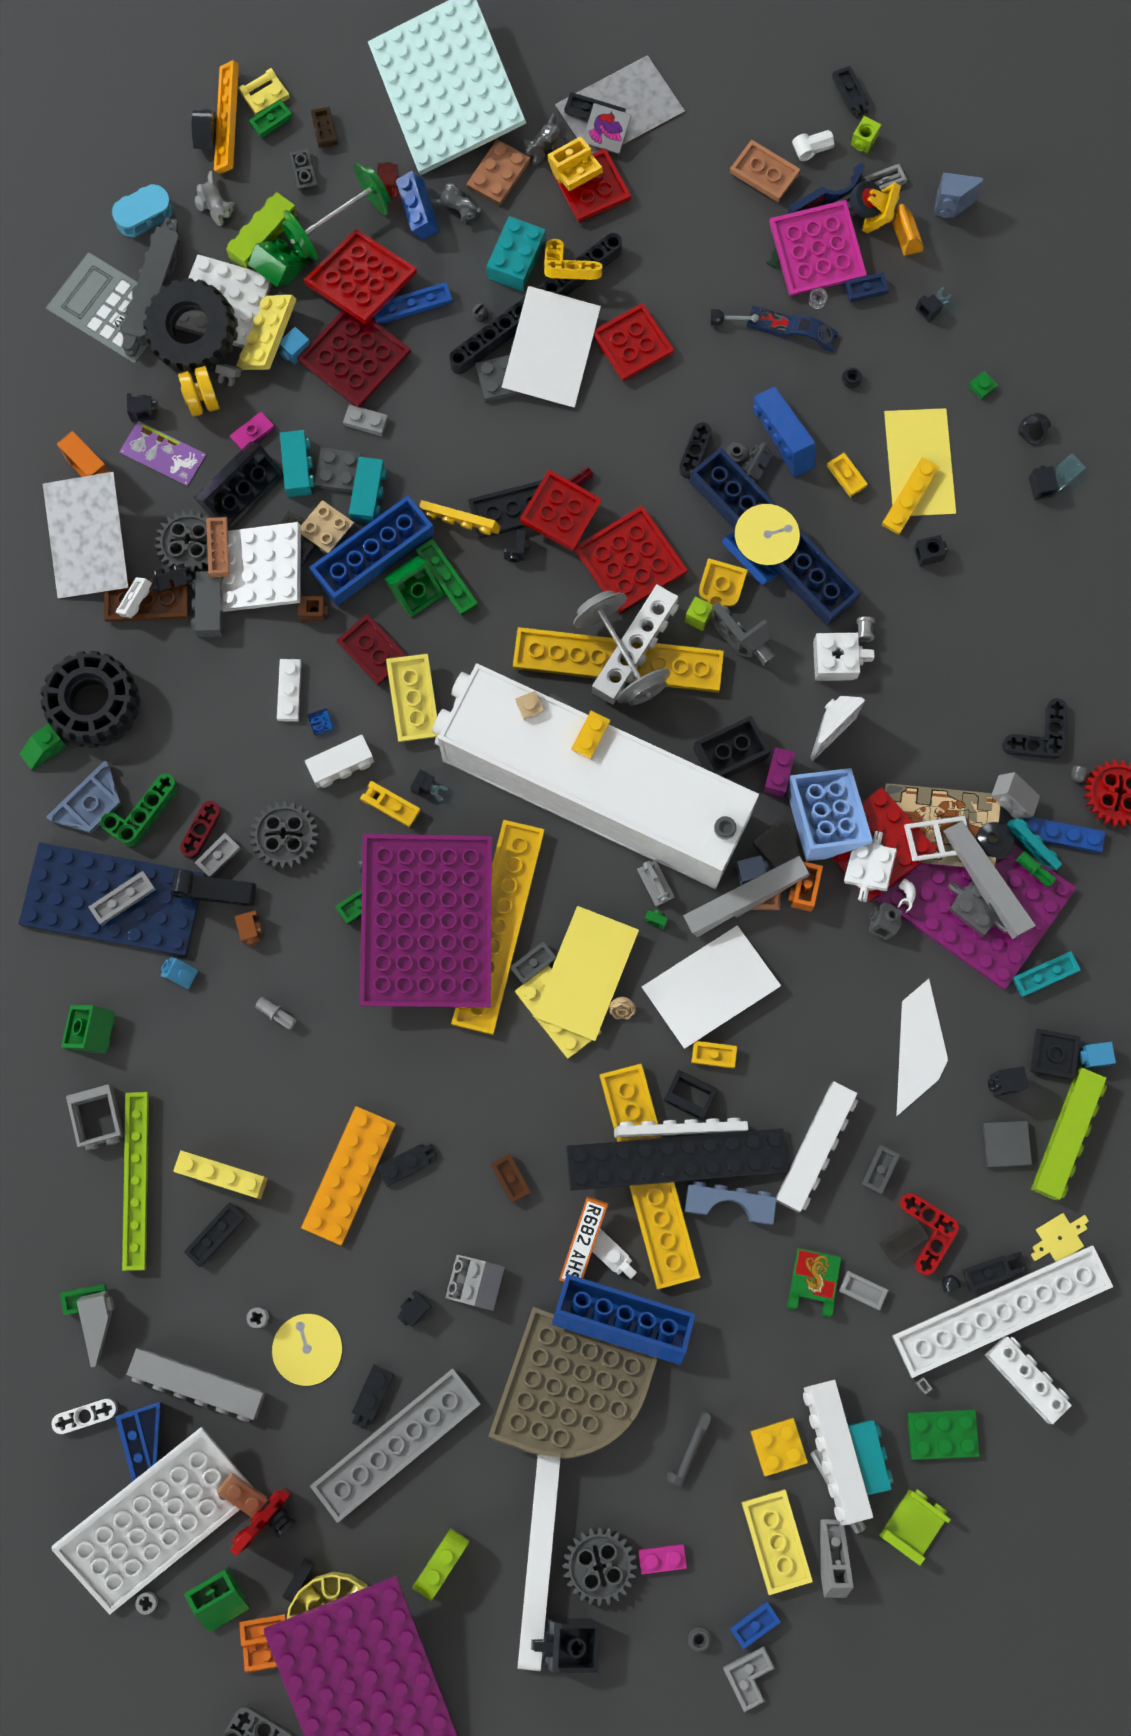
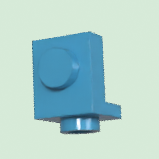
[161,957,198,989]

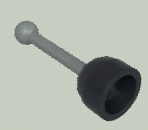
[711,309,759,326]

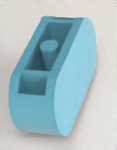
[112,184,173,238]

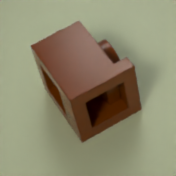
[235,911,262,946]

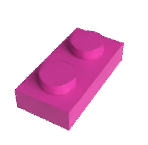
[638,1544,687,1574]

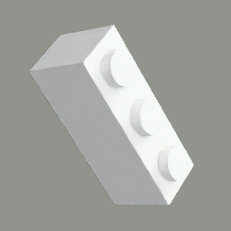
[305,735,374,788]

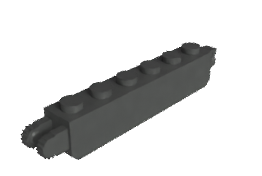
[120,217,182,357]

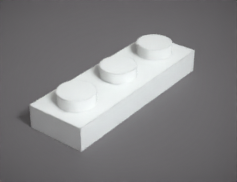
[277,659,302,721]

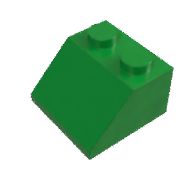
[384,555,444,618]
[61,1005,115,1054]

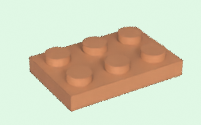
[466,139,530,206]
[729,139,801,203]

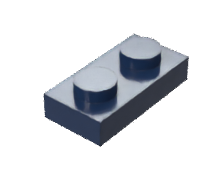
[844,272,889,302]

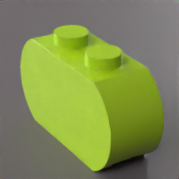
[412,1528,469,1601]

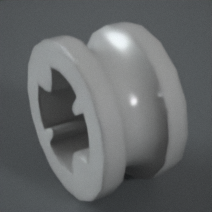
[136,1591,158,1615]

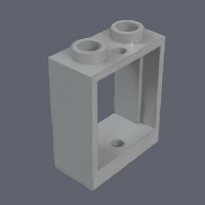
[66,1084,125,1151]

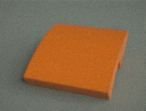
[239,1614,286,1673]

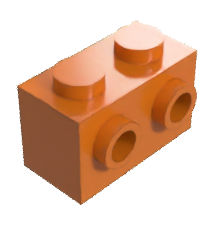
[788,862,823,912]

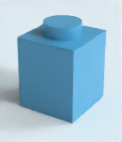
[279,327,310,365]
[1079,1042,1116,1069]

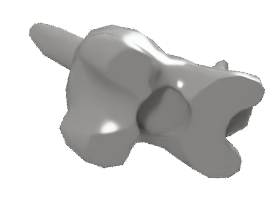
[195,171,235,226]

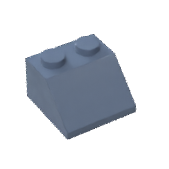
[934,172,983,218]

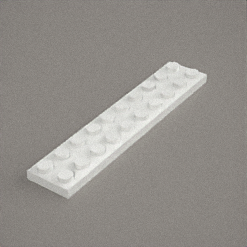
[892,1245,1113,1378]

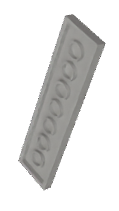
[310,1368,481,1523]

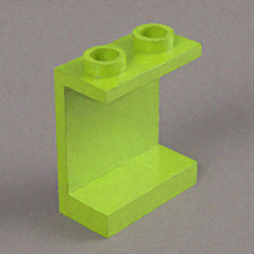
[879,1489,951,1566]

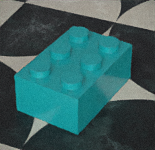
[486,216,546,292]

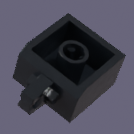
[531,1618,600,1673]

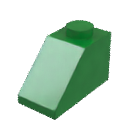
[20,723,66,771]

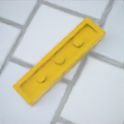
[881,457,940,535]
[419,500,501,535]

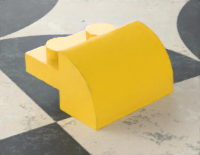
[547,136,603,191]

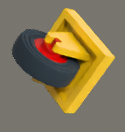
[850,181,901,234]

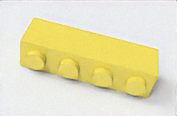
[173,1150,268,1200]

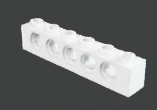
[592,584,679,705]

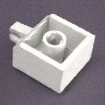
[813,633,874,681]

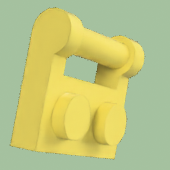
[238,68,290,115]

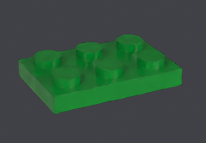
[907,1410,979,1460]

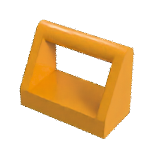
[892,204,924,256]

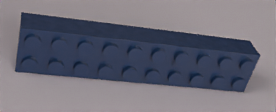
[689,447,861,627]

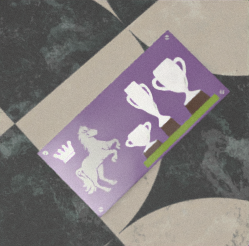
[119,421,206,486]

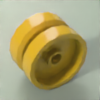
[178,366,220,417]

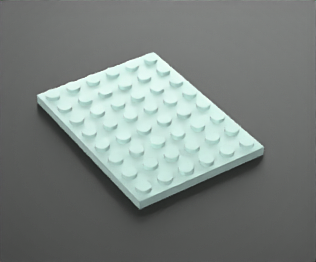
[368,0,526,175]

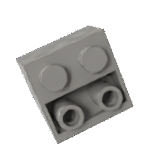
[445,1255,505,1311]

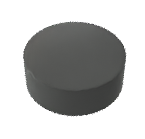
[714,816,736,839]

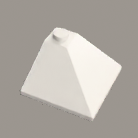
[810,696,865,761]

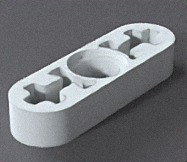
[52,1398,118,1434]

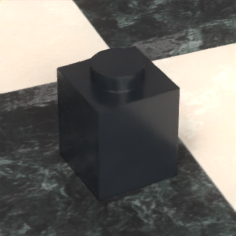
[1029,466,1059,500]

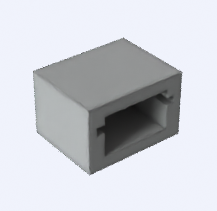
[915,1377,932,1394]

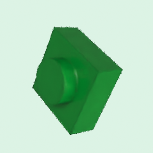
[968,371,998,400]
[644,910,668,930]

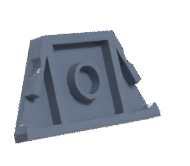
[46,761,121,834]

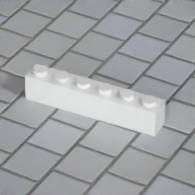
[776,1082,858,1213]
[803,1380,873,1525]

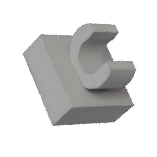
[215,363,242,386]

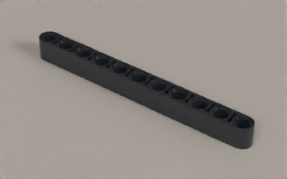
[449,233,622,374]

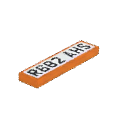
[559,1196,608,1282]

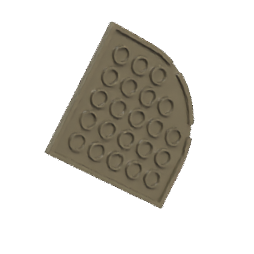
[488,1307,658,1459]

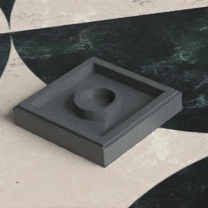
[983,1121,1032,1168]

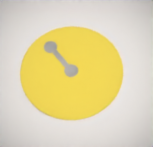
[735,504,800,565]
[272,1314,342,1386]

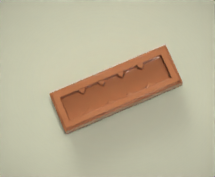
[206,517,230,578]

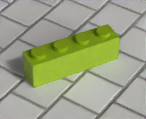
[226,192,297,269]

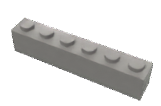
[126,1348,266,1422]

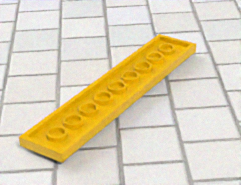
[513,627,724,693]
[451,820,545,1035]
[599,1063,700,1289]

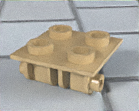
[301,500,354,554]

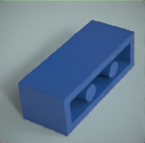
[396,171,440,240]

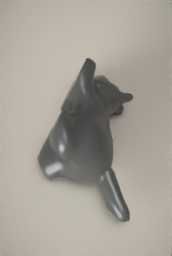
[524,112,565,165]
[430,183,482,224]

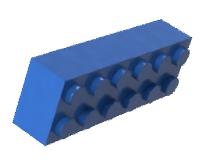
[309,495,435,606]
[552,1274,696,1365]

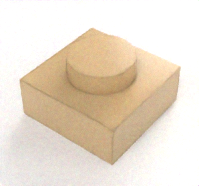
[515,691,544,720]

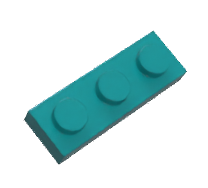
[1007,818,1062,870]
[1012,951,1081,998]

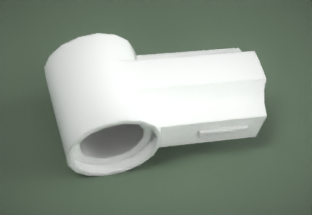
[792,130,835,161]

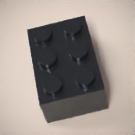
[693,716,770,779]

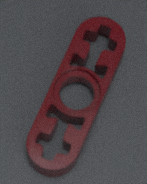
[180,801,221,859]

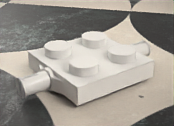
[844,831,897,902]

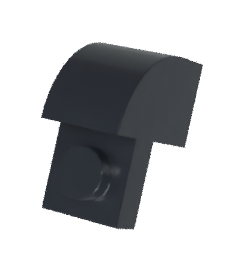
[191,109,217,149]

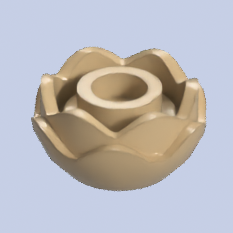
[609,997,635,1020]

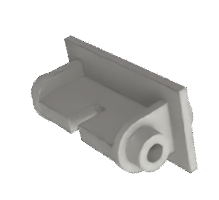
[637,860,675,906]

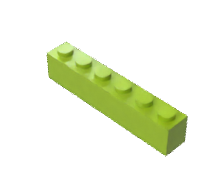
[1031,1068,1107,1201]

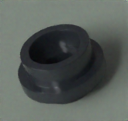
[842,368,862,388]

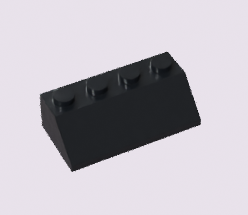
[193,441,284,531]

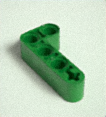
[100,774,179,847]

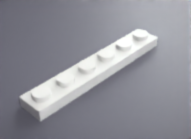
[614,1118,748,1138]

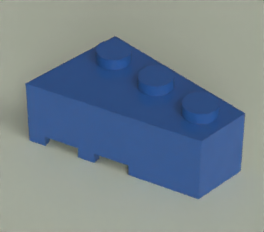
[115,1402,161,1482]

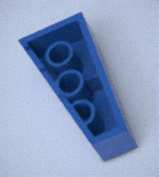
[752,386,815,478]

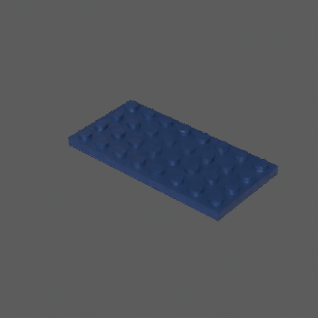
[18,842,206,957]

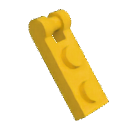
[360,781,421,828]

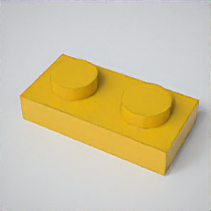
[827,453,868,498]
[571,711,610,760]
[691,1041,737,1069]

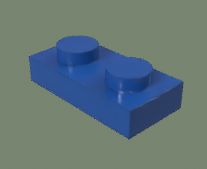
[729,1601,781,1650]

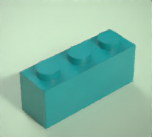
[280,430,315,497]
[349,457,387,524]
[848,1419,893,1495]

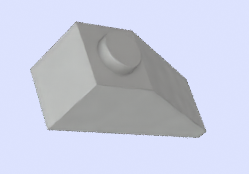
[77,1291,114,1367]
[820,1519,854,1598]

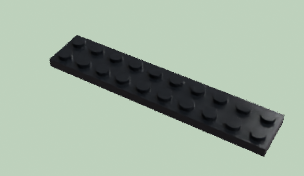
[566,1128,788,1191]

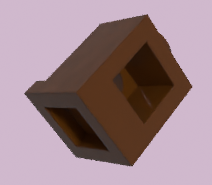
[298,596,329,623]

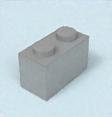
[991,772,1040,819]

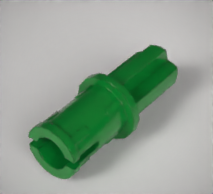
[1016,851,1056,887]

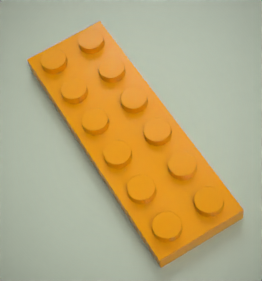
[301,1106,396,1246]

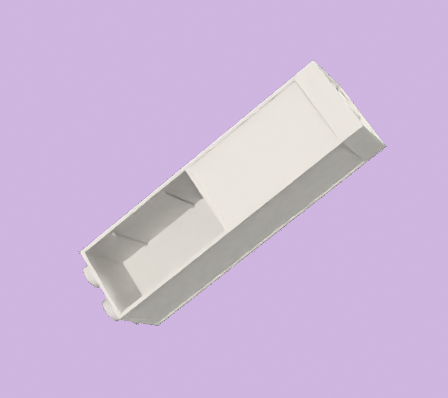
[432,663,759,889]

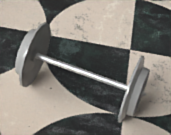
[573,590,671,706]

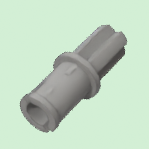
[255,996,296,1029]

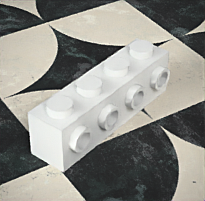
[984,1337,1072,1424]

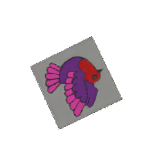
[583,103,632,155]

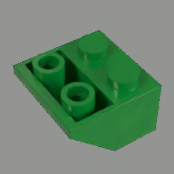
[248,239,308,287]
[184,1567,250,1633]

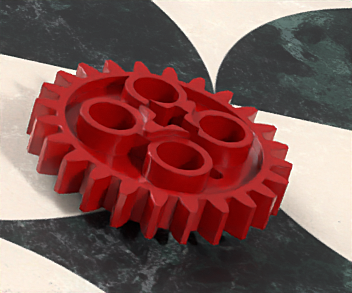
[1083,759,1131,828]

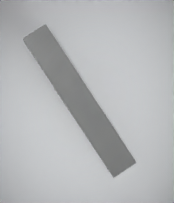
[943,821,1036,940]
[683,856,810,937]

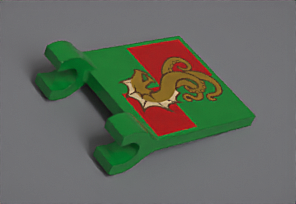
[786,1248,841,1318]

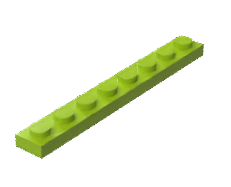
[122,1092,149,1271]

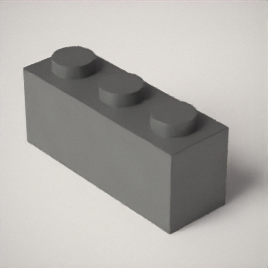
[191,571,223,637]

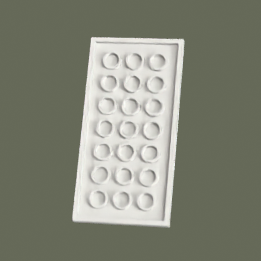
[52,1427,253,1615]

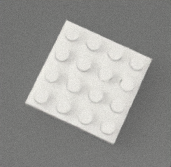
[175,255,272,348]
[221,522,301,612]

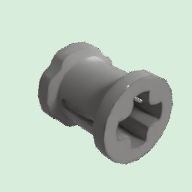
[856,616,875,642]
[246,1308,270,1328]

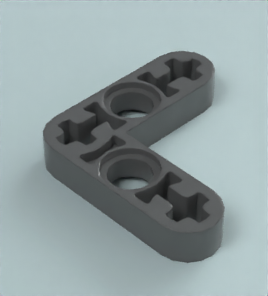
[223,1706,294,1736]

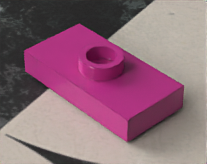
[230,411,275,450]

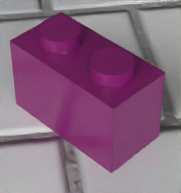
[763,747,795,798]

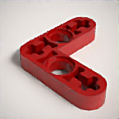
[899,1193,959,1275]

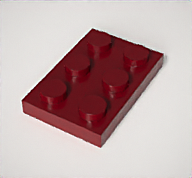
[336,614,407,686]

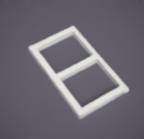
[904,816,968,861]

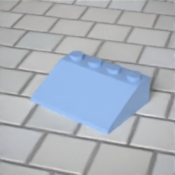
[786,768,873,861]

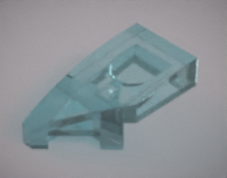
[1056,453,1086,492]

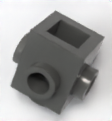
[868,903,902,940]

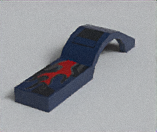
[788,163,865,214]
[747,306,838,352]

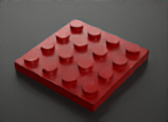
[304,229,417,325]
[574,505,688,615]
[831,787,937,902]

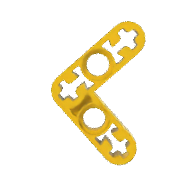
[544,239,602,280]

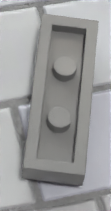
[89,871,156,926]

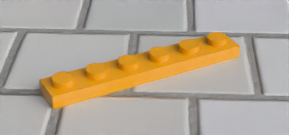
[214,60,239,175]

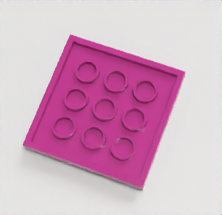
[769,200,867,297]

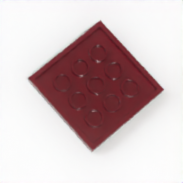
[297,310,411,407]

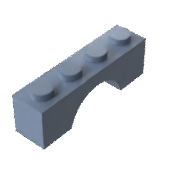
[684,1181,776,1225]

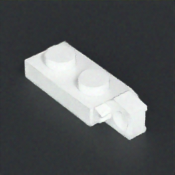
[592,1229,637,1279]

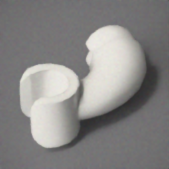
[898,879,916,913]

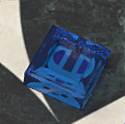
[307,708,334,735]

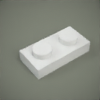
[116,577,152,618]

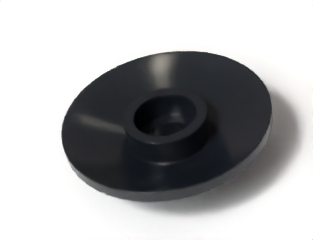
[976,821,1014,861]

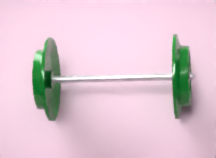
[282,163,390,262]

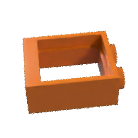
[57,431,109,477]

